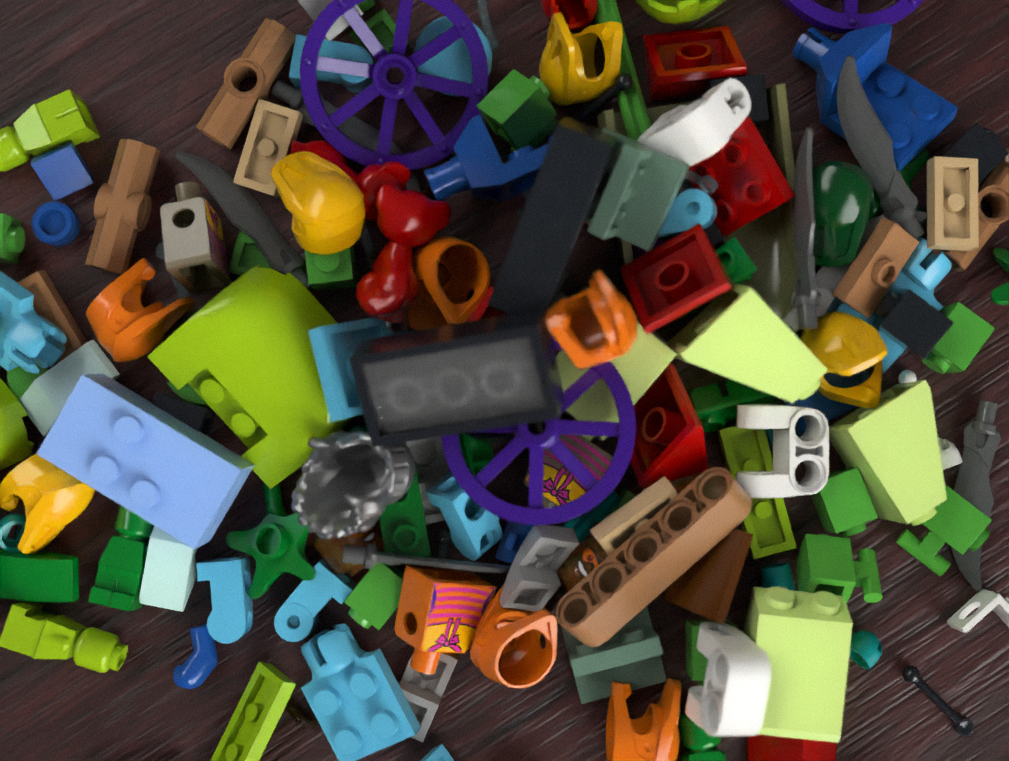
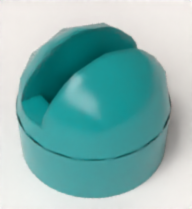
[0,513,26,552]
[849,630,882,670]

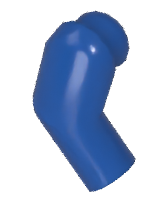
[173,624,218,689]

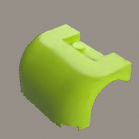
[147,264,355,489]

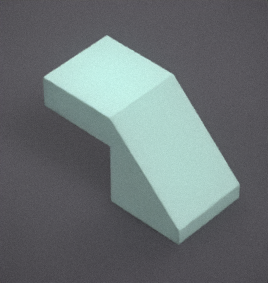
[20,340,120,437]
[139,526,198,612]

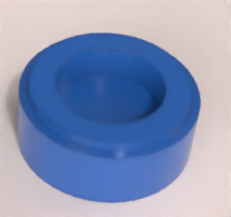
[32,201,80,247]

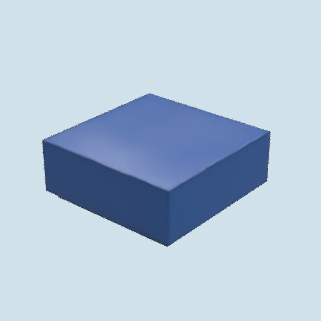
[31,141,94,201]

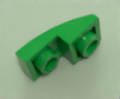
[0,548,79,602]

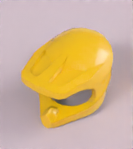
[539,12,623,106]
[271,151,366,254]
[800,311,888,408]
[0,454,95,554]

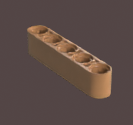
[555,467,752,647]

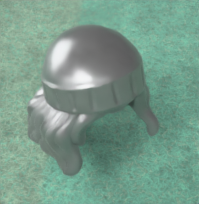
[291,431,415,540]

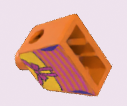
[394,565,497,674]

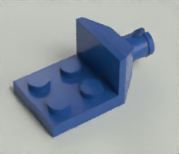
[793,22,958,171]
[424,115,553,202]

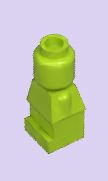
[0,89,100,172]
[0,601,128,673]

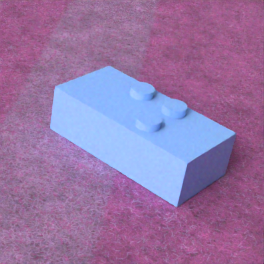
[36,373,255,549]

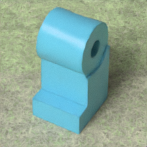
[289,34,374,92]
[657,189,717,239]
[425,471,503,561]
[196,556,253,644]
[274,557,358,642]

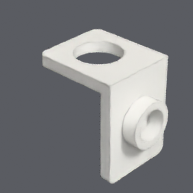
[947,589,1009,633]

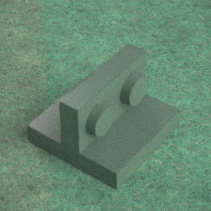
[584,128,690,251]
[561,606,667,704]

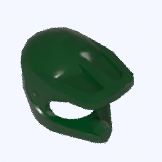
[812,161,874,267]

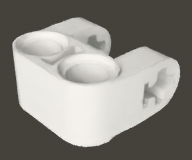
[638,78,751,166]
[736,404,829,498]
[685,621,771,737]

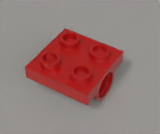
[686,117,795,237]

